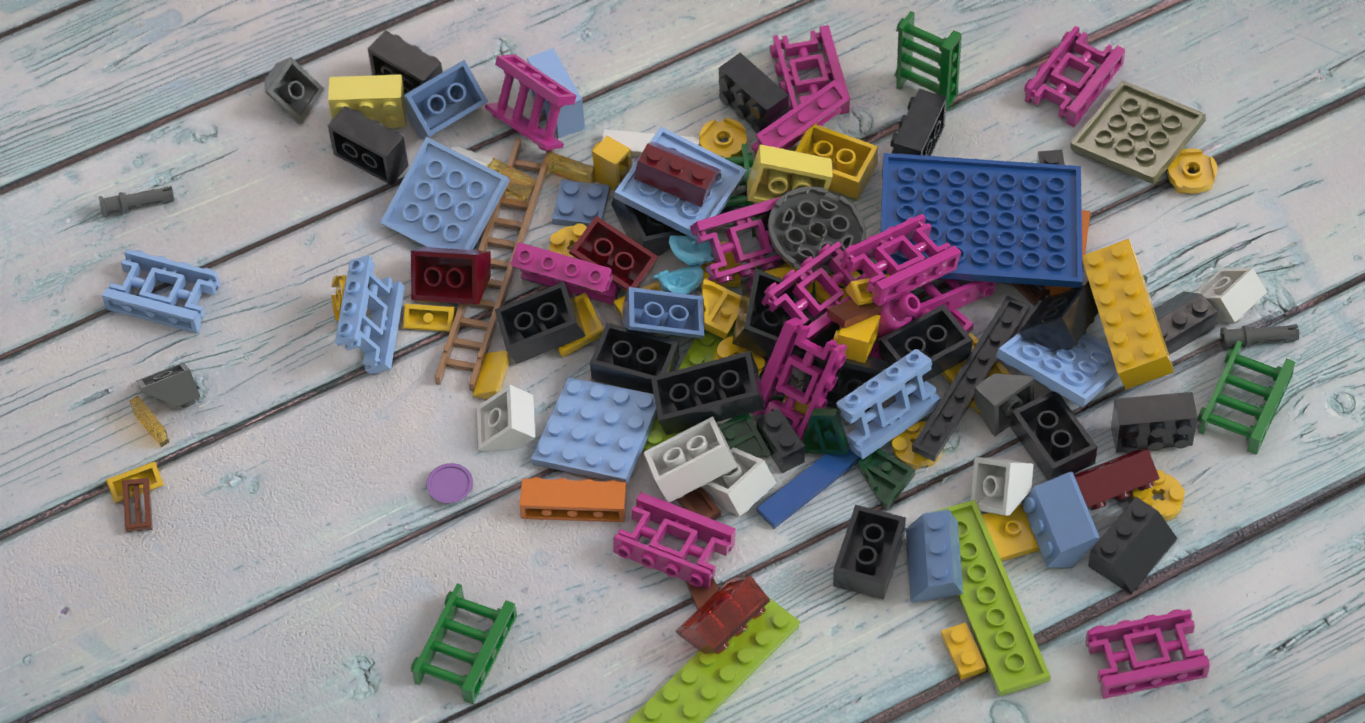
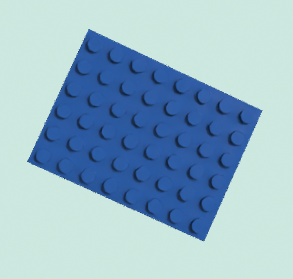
[880,153,1083,288]

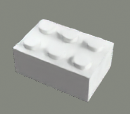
[644,417,738,502]

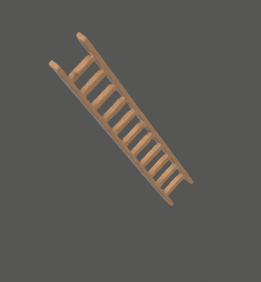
[435,138,554,391]

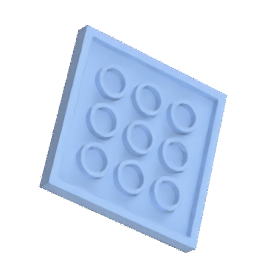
[613,127,747,240]
[380,137,511,250]
[996,332,1119,407]
[531,377,657,485]

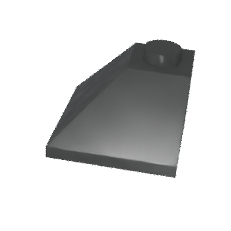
[264,57,325,124]
[136,362,201,408]
[974,374,1034,436]

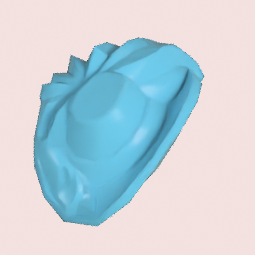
[669,235,715,266]
[653,265,703,294]

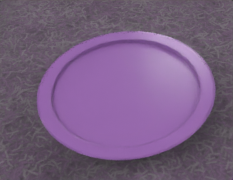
[427,463,473,503]

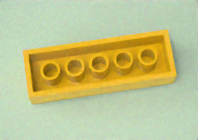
[1082,238,1174,390]

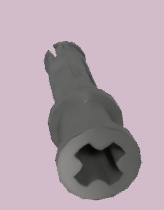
[98,185,175,218]
[1220,324,1300,350]

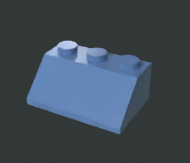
[404,60,488,139]
[622,287,704,339]
[1021,472,1100,568]
[906,509,963,603]

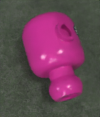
[877,293,920,339]

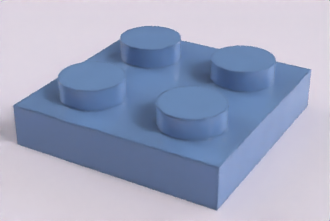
[552,179,610,227]

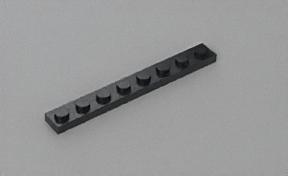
[912,295,1030,462]

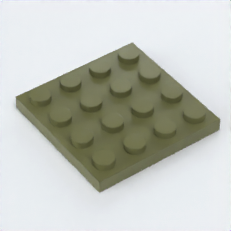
[1070,80,1206,184]

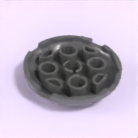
[768,187,867,275]

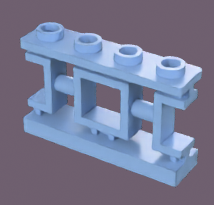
[102,249,220,333]
[335,255,405,375]
[837,349,941,459]

